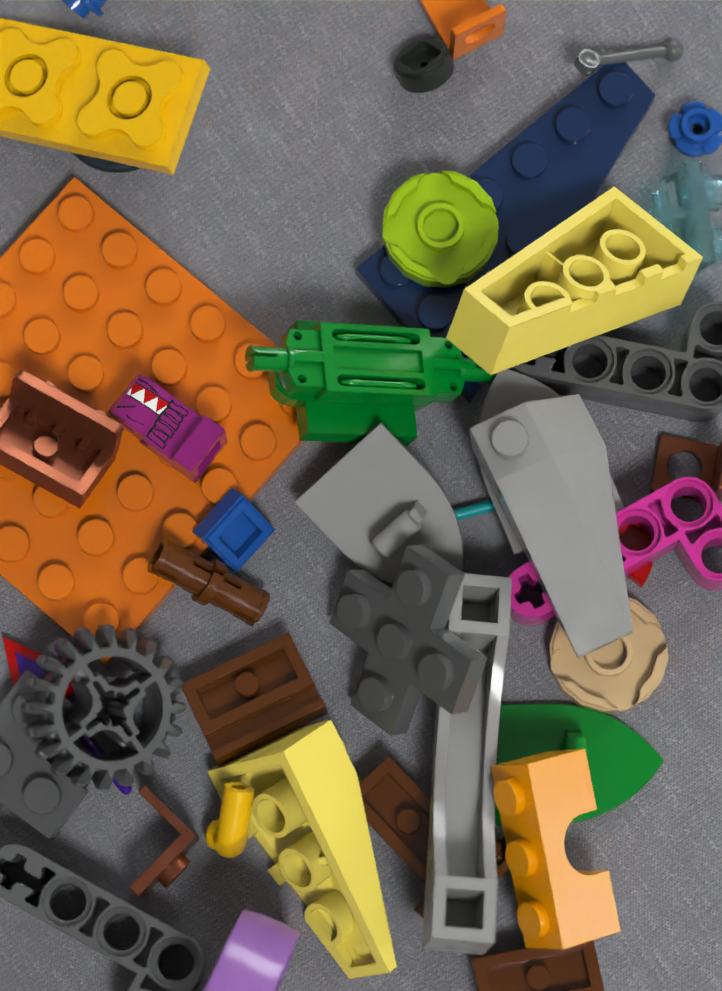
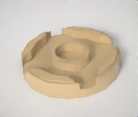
[548,597,669,713]

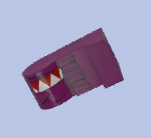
[108,374,227,483]

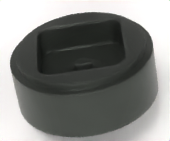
[394,38,454,93]

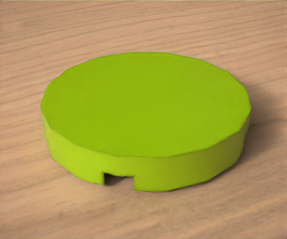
[382,171,498,288]

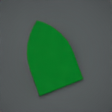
[495,704,664,826]

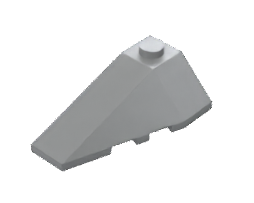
[469,394,633,659]

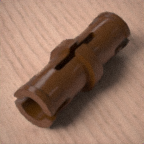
[147,537,270,626]

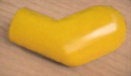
[205,782,254,858]

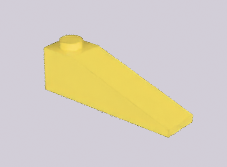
[207,720,397,979]

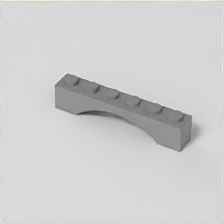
[422,573,512,955]

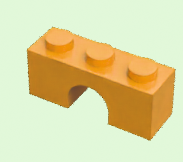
[491,749,620,949]

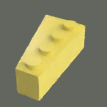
[446,186,703,375]

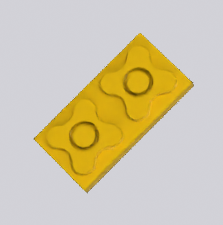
[0,18,211,175]

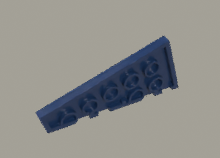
[356,62,656,404]

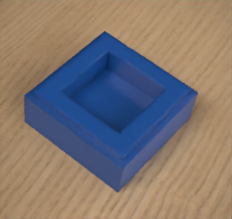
[192,488,276,573]

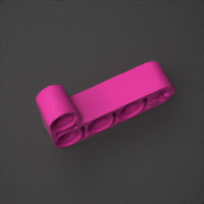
[509,477,722,626]

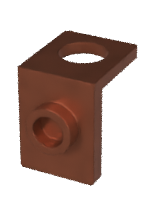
[650,434,722,503]
[129,785,199,898]

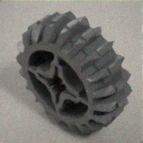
[21,624,187,790]

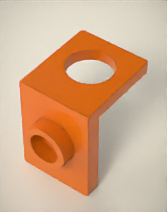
[418,0,507,61]

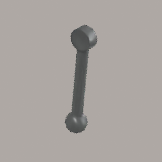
[574,39,684,75]

